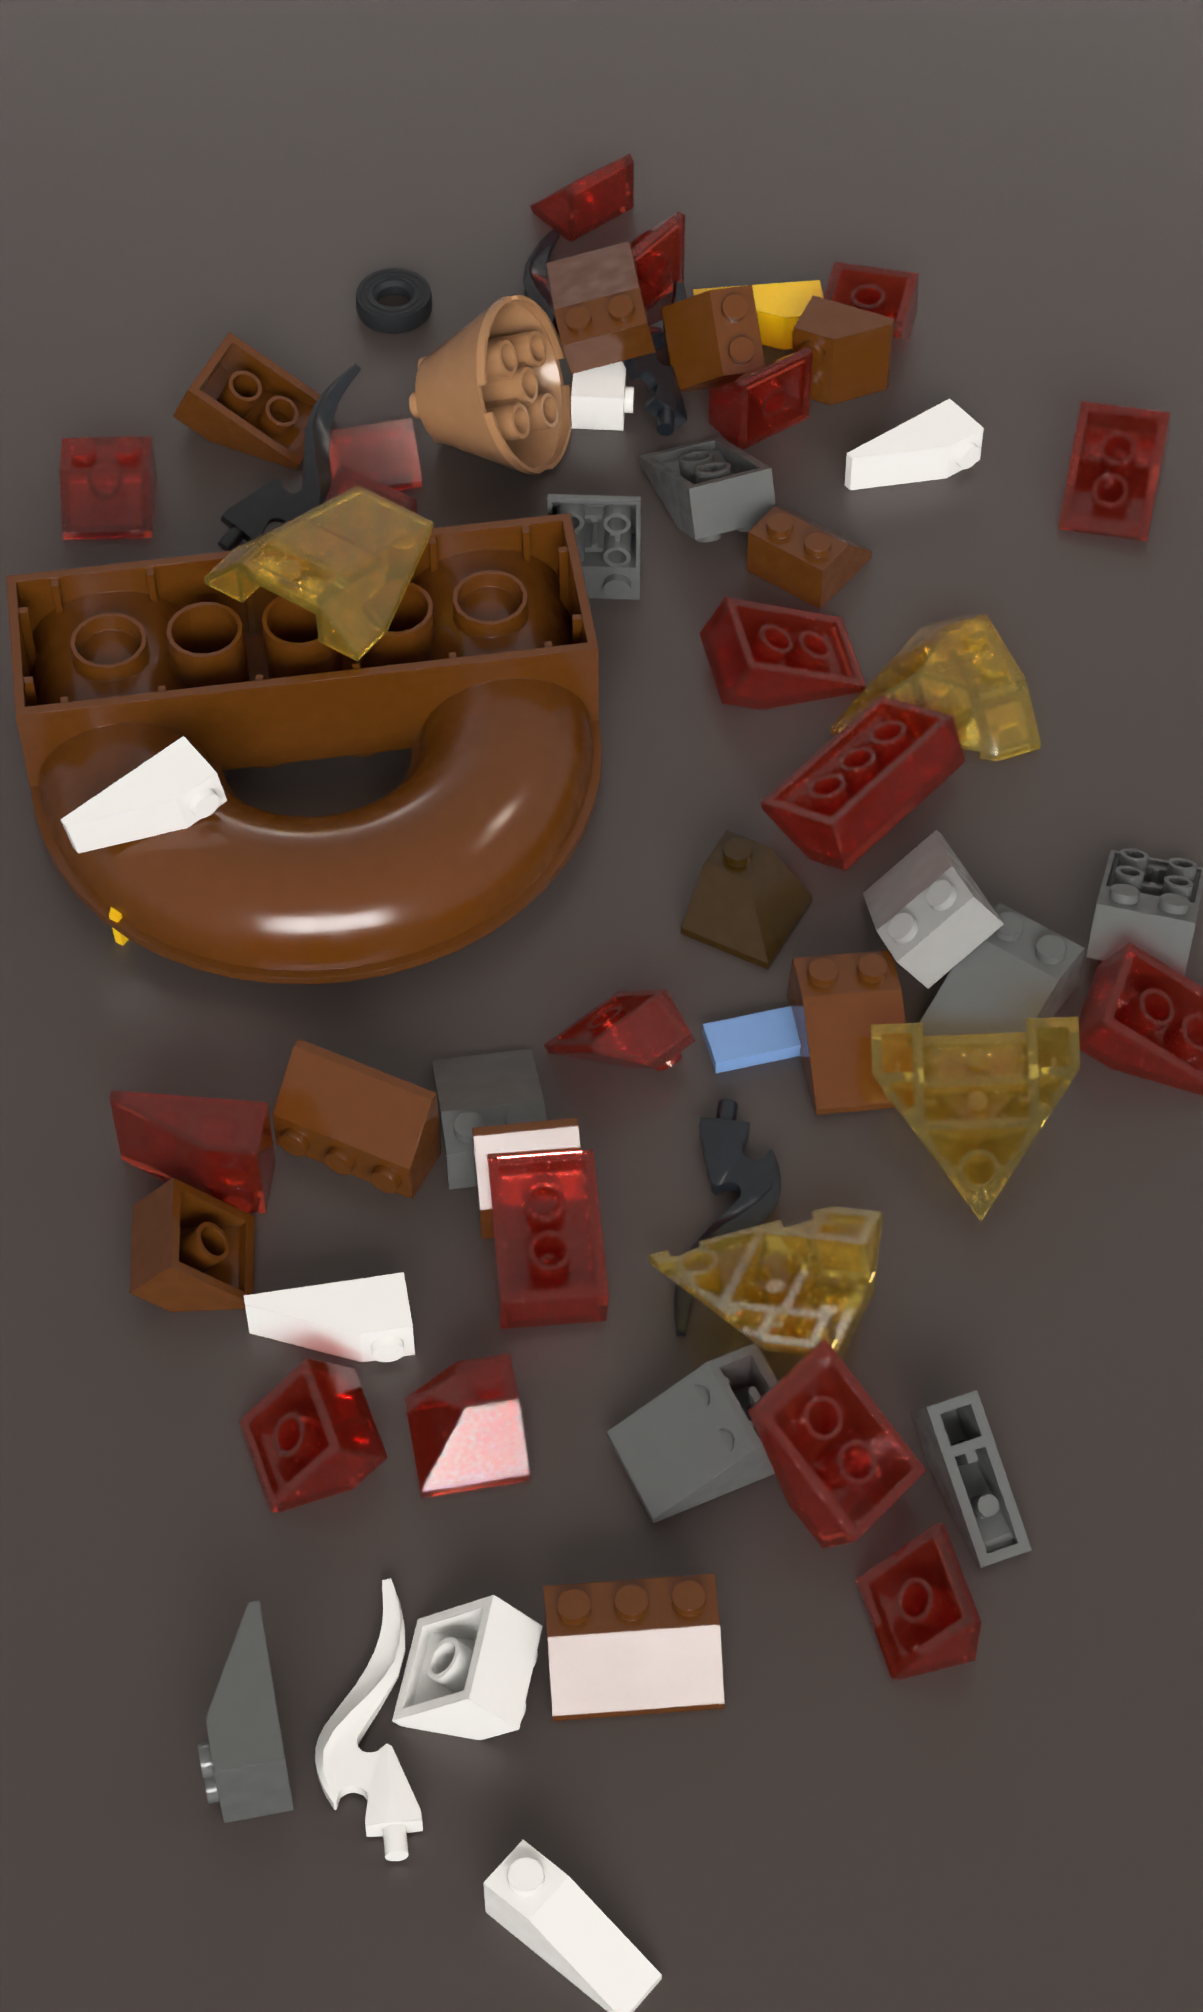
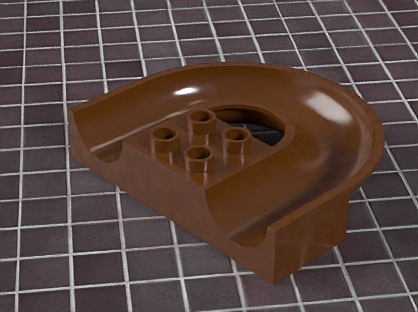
[6,513,602,985]

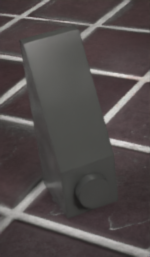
[910,1390,1032,1568]

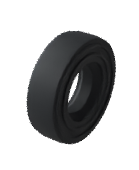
[356,268,432,334]

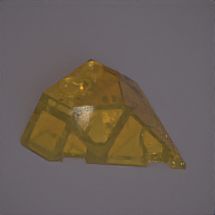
[830,614,1041,761]
[871,1016,1080,1221]
[648,1206,883,1363]

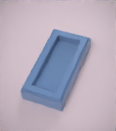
[702,1006,801,1073]

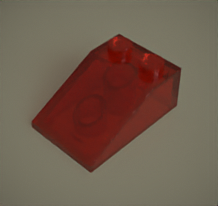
[1058,401,1170,541]
[699,597,866,710]
[1070,942,1203,1096]
[110,1090,276,1214]
[488,1149,609,1329]
[748,1339,927,1548]

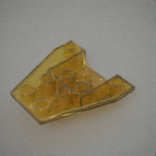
[204,485,434,661]

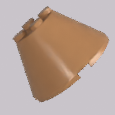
[409,295,572,475]

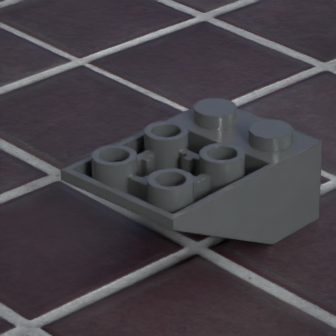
[547,494,642,600]
[1086,848,1203,977]
[607,1342,805,1523]

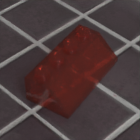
[760,696,965,871]

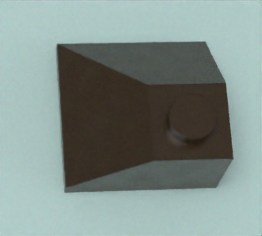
[681,830,812,970]

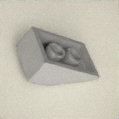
[863,830,1004,989]

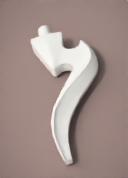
[315,1578,423,1861]

